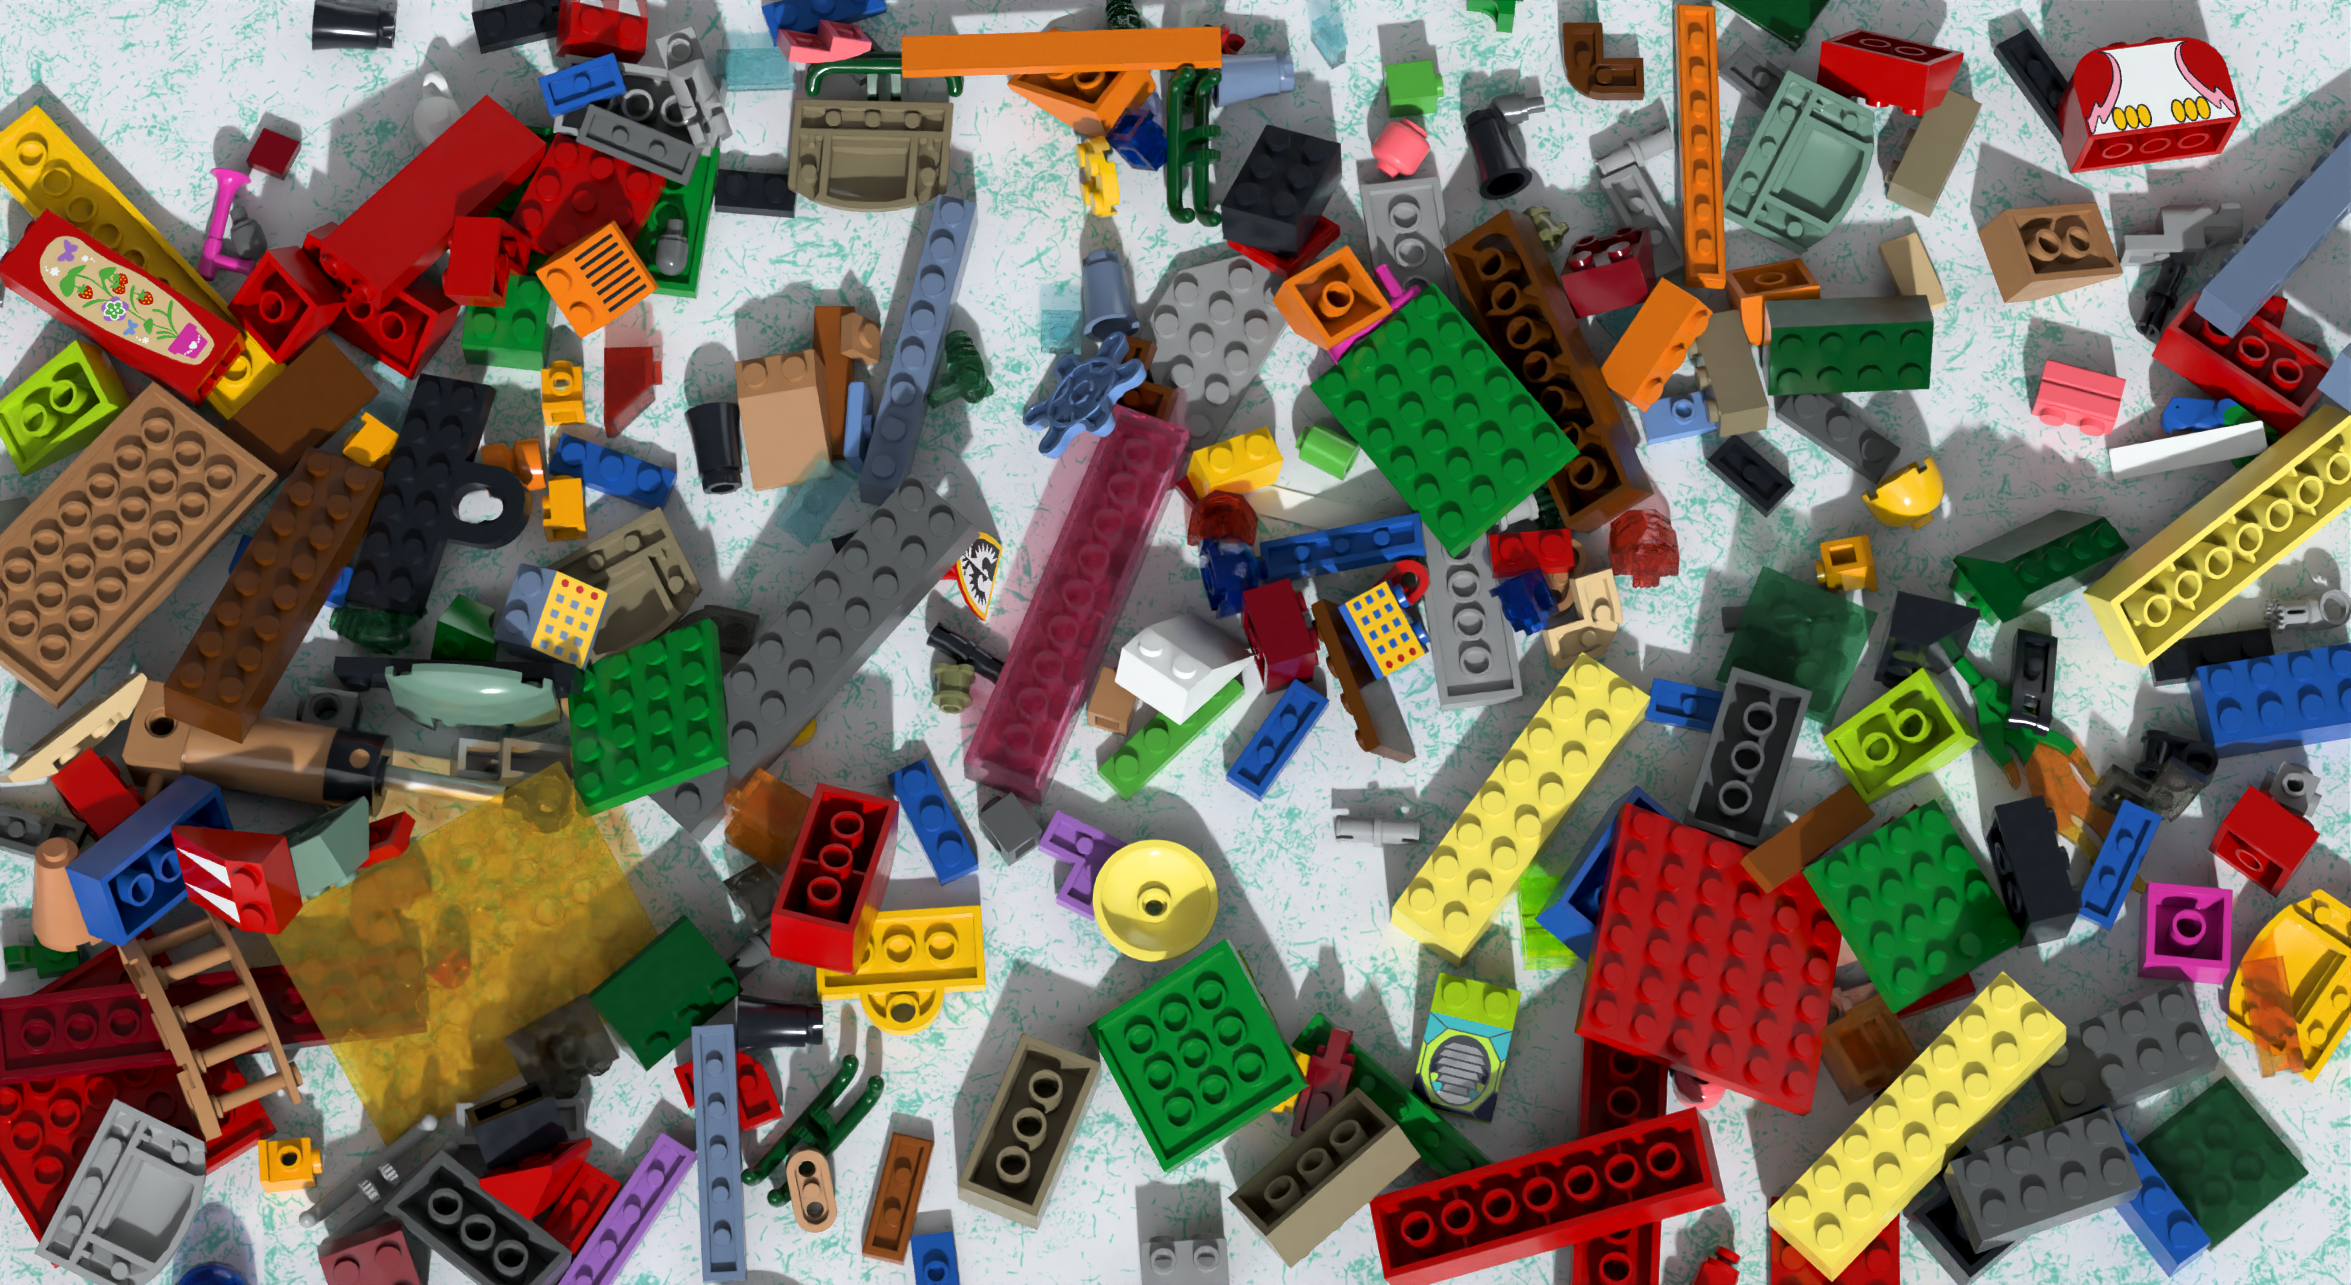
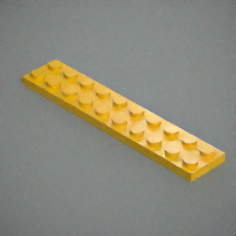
[0,104,287,422]

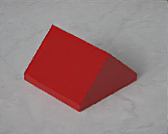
[478,1137,593,1221]

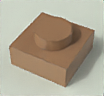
[840,312,881,366]

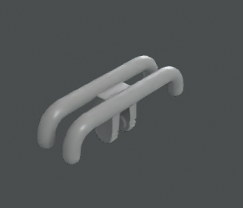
[299,1114,459,1245]

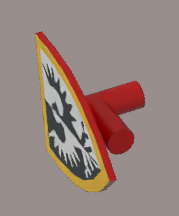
[940,532,1003,621]

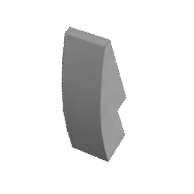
[450,737,574,791]

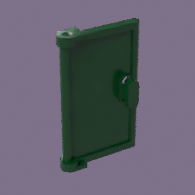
[1717,0,1830,52]

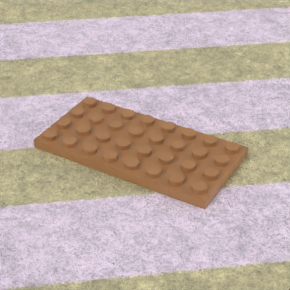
[0,381,279,710]

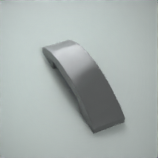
[0,804,89,859]

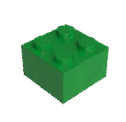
[461,274,557,371]

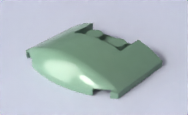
[1723,70,1875,255]
[385,663,562,737]

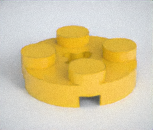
[1075,136,1119,218]

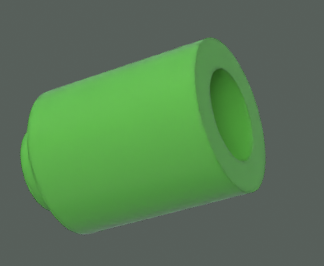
[1295,423,1361,481]

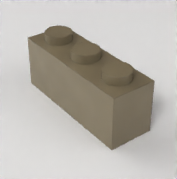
[1884,89,1982,218]
[1686,309,1769,438]

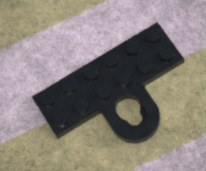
[345,373,532,619]

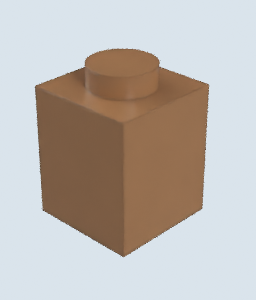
[1087,666,1140,737]

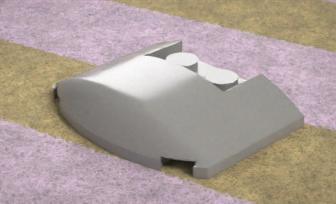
[34,1099,207,1285]

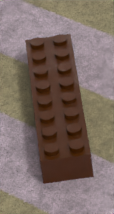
[1443,208,1655,534]
[163,446,384,744]

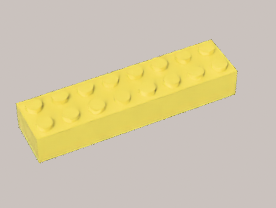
[2083,404,2351,667]
[1391,652,1651,969]
[1767,971,2067,1282]

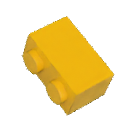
[1186,426,1284,508]

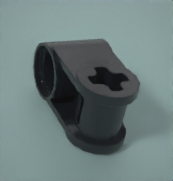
[2134,730,2218,791]

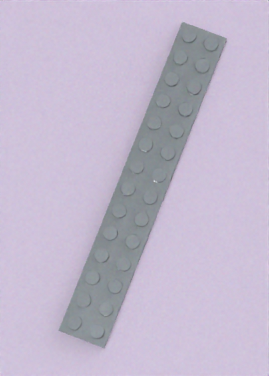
[1360,176,1523,711]

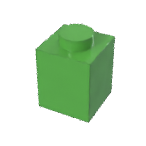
[1383,60,1444,118]

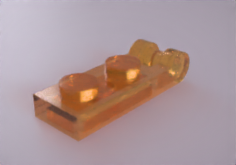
[2239,956,2305,1078]

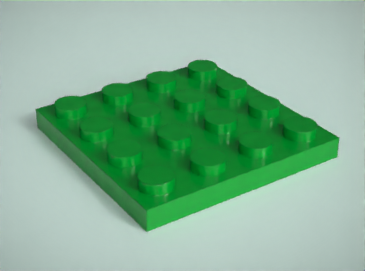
[568,618,730,819]
[1802,799,2021,1015]
[1087,939,1310,1173]

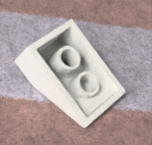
[1115,612,1255,725]

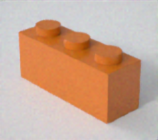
[1599,277,1713,413]

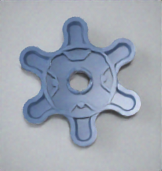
[1022,331,1147,459]

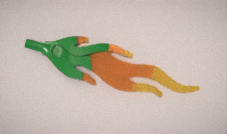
[1953,656,2148,894]

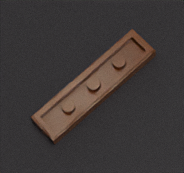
[813,306,856,460]
[1739,784,1875,894]

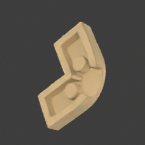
[1541,568,1623,670]

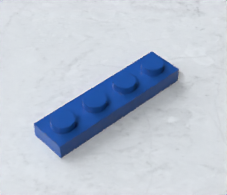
[1259,512,1427,585]

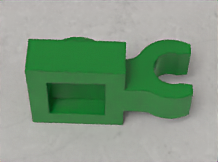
[3,934,81,979]

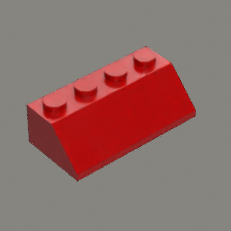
[301,221,461,381]
[2151,292,2332,438]

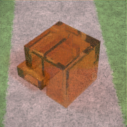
[723,768,812,876]
[1819,994,1920,1106]

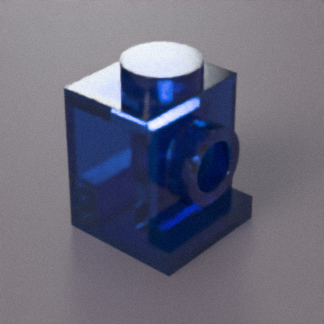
[1105,108,1167,172]
[1488,567,1560,636]

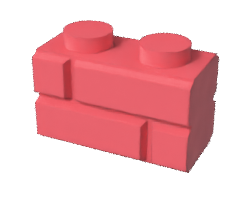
[2031,359,2126,436]

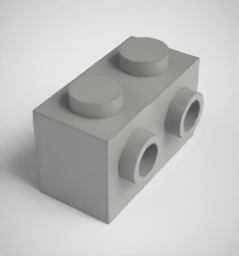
[1141,1233,1229,1285]

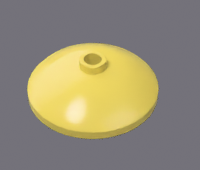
[1092,839,1219,962]

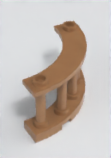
[116,908,303,1142]

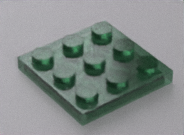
[1715,566,1878,727]
[2136,1076,2309,1252]

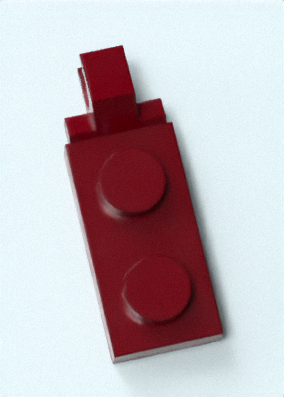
[1291,1026,1356,1138]

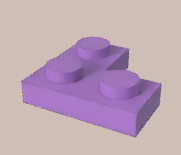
[1038,810,1129,921]

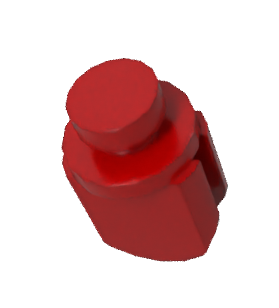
[1690,1246,1741,1285]

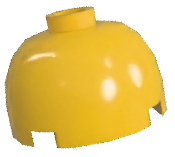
[1860,455,1945,531]

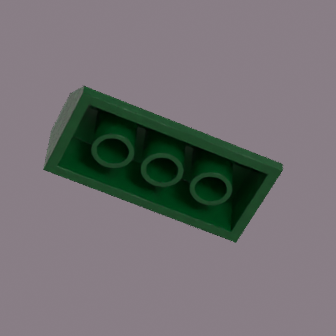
[1952,510,2130,624]

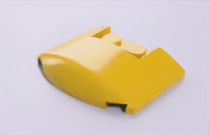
[2226,889,2351,1083]

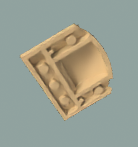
[0,672,147,783]

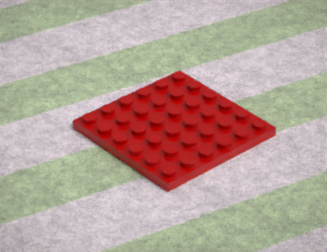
[1574,802,1842,1117]
[0,927,277,1268]

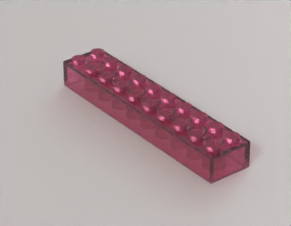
[963,403,1191,806]

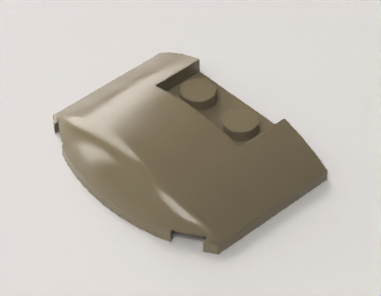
[788,99,954,213]
[545,506,703,665]

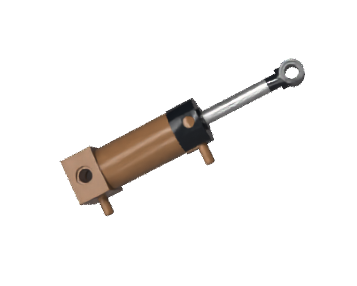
[122,680,572,833]

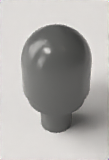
[1489,92,1545,126]
[230,206,267,261]
[655,219,689,276]

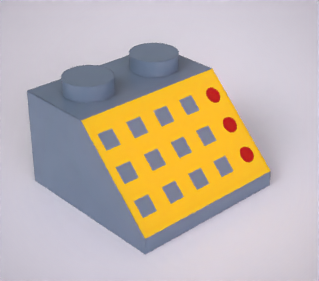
[494,563,611,672]

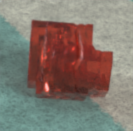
[1187,490,1259,563]
[1608,509,1680,588]

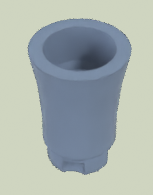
[1208,52,1295,108]
[1082,249,1140,342]

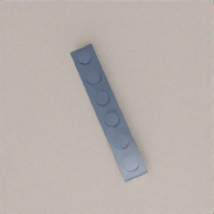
[691,1024,747,1283]

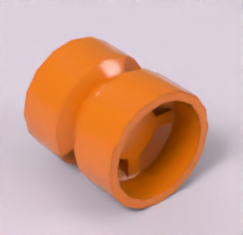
[481,436,546,498]

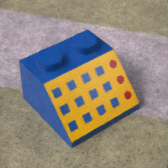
[1338,579,1431,680]

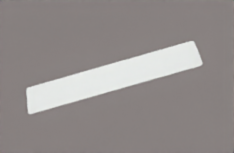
[2109,421,2268,480]
[1232,485,1388,530]

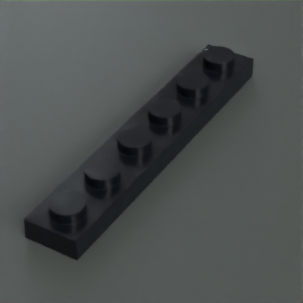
[333,656,585,699]

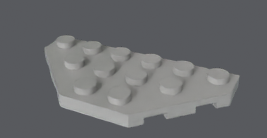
[1139,255,1321,454]

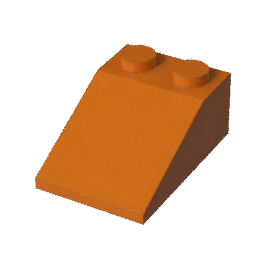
[1007,27,1157,143]

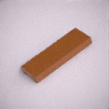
[862,1132,935,1266]

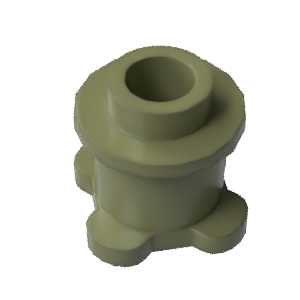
[1522,206,1570,253]
[932,663,976,714]

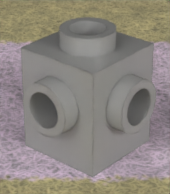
[2259,761,2322,818]

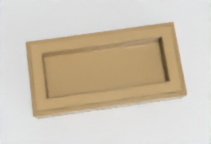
[1878,232,1947,311]

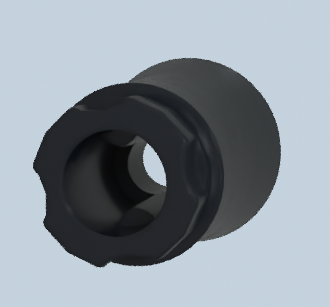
[312,0,396,51]
[1463,107,1533,200]
[684,402,743,495]
[737,994,823,1053]

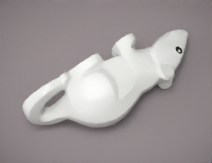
[412,71,462,148]

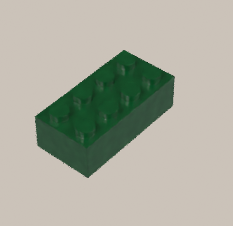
[1762,295,1934,396]

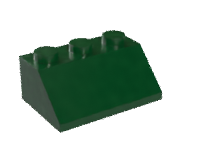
[586,915,744,1071]

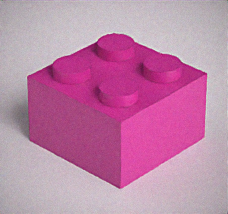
[2137,882,2233,985]

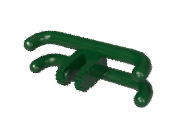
[804,51,964,102]
[1167,66,1222,227]
[741,1054,885,1208]

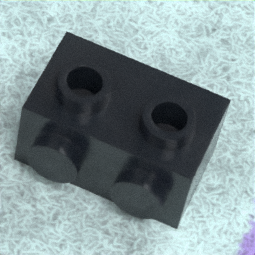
[465,1078,569,1171]

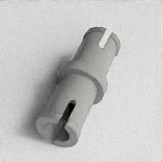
[1593,125,1675,179]
[1336,814,1421,848]

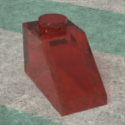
[604,346,663,438]

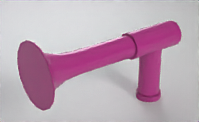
[197,168,255,281]
[1324,264,1421,366]

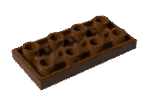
[218,334,380,503]
[1311,599,1416,763]

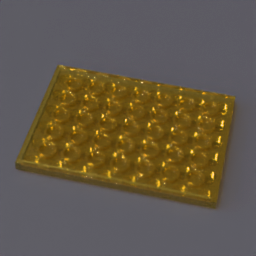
[265,760,658,1148]

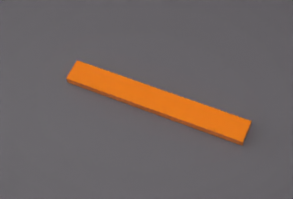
[1674,4,1726,289]
[902,26,1222,78]

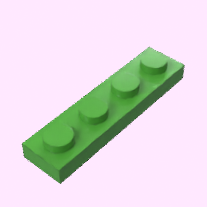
[1098,678,1245,802]

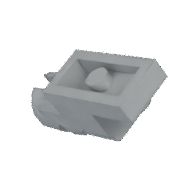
[655,25,733,149]
[2118,202,2243,267]

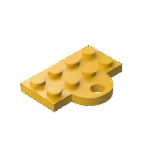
[816,905,986,1036]

